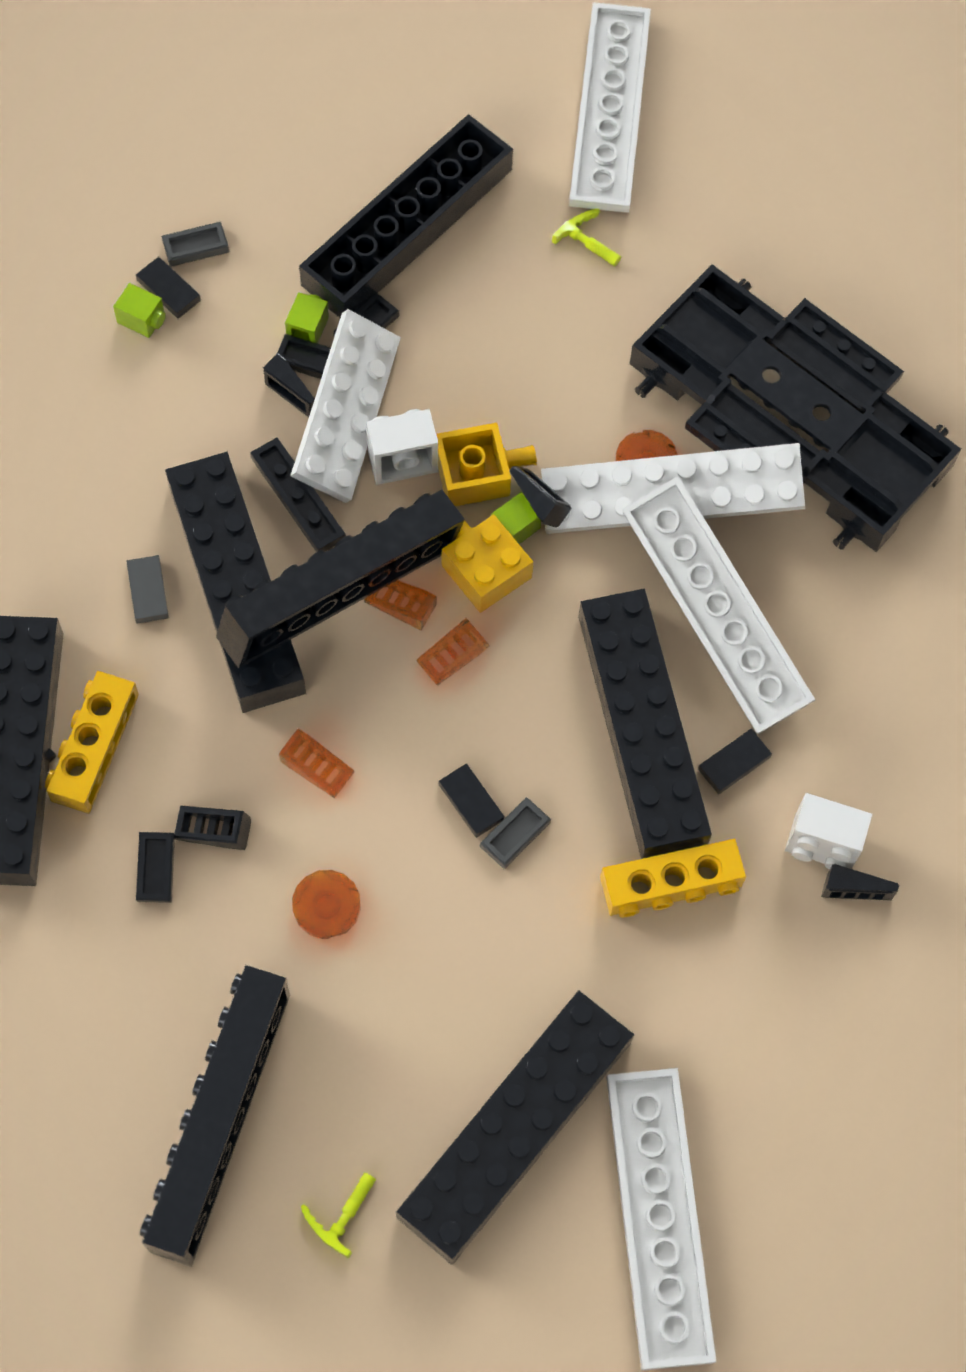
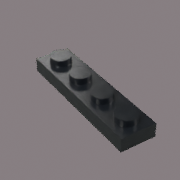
[250,437,346,552]

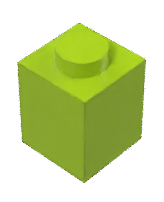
[113,283,166,338]
[285,292,329,344]
[491,492,541,544]

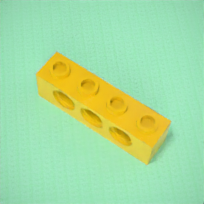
[45,670,139,814]
[600,838,746,918]

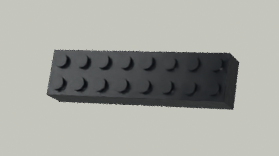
[299,114,513,318]
[165,452,306,713]
[216,490,465,668]
[578,588,712,859]
[0,616,64,886]
[140,965,290,1267]
[396,990,635,1265]

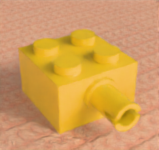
[436,422,537,506]
[441,514,534,613]

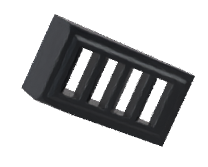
[263,353,315,417]
[510,466,572,527]
[174,806,251,850]
[821,864,899,900]

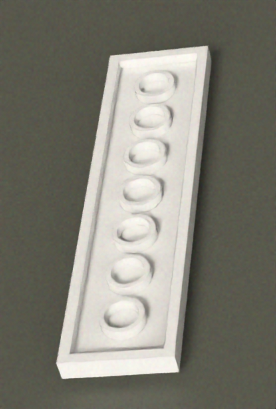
[569,2,651,213]
[541,443,805,534]
[622,476,815,734]
[606,1068,716,1371]

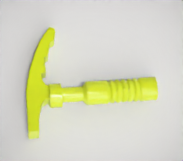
[552,209,621,266]
[301,1172,376,1259]

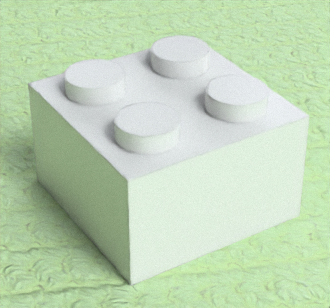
[366,409,438,485]
[785,793,872,870]

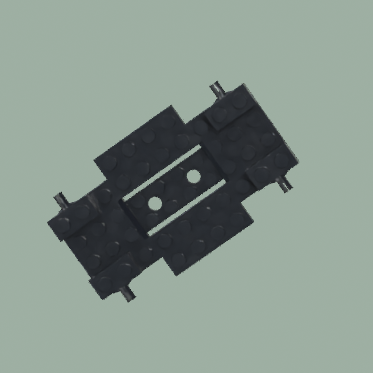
[629,264,961,552]

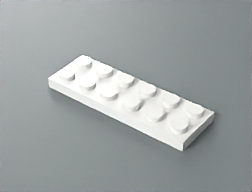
[291,309,401,503]

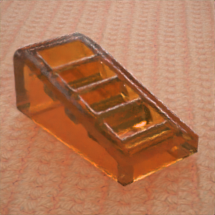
[364,580,437,631]
[416,618,490,686]
[279,728,354,798]

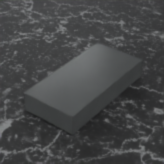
[161,221,229,267]
[126,555,169,624]
[480,797,551,869]

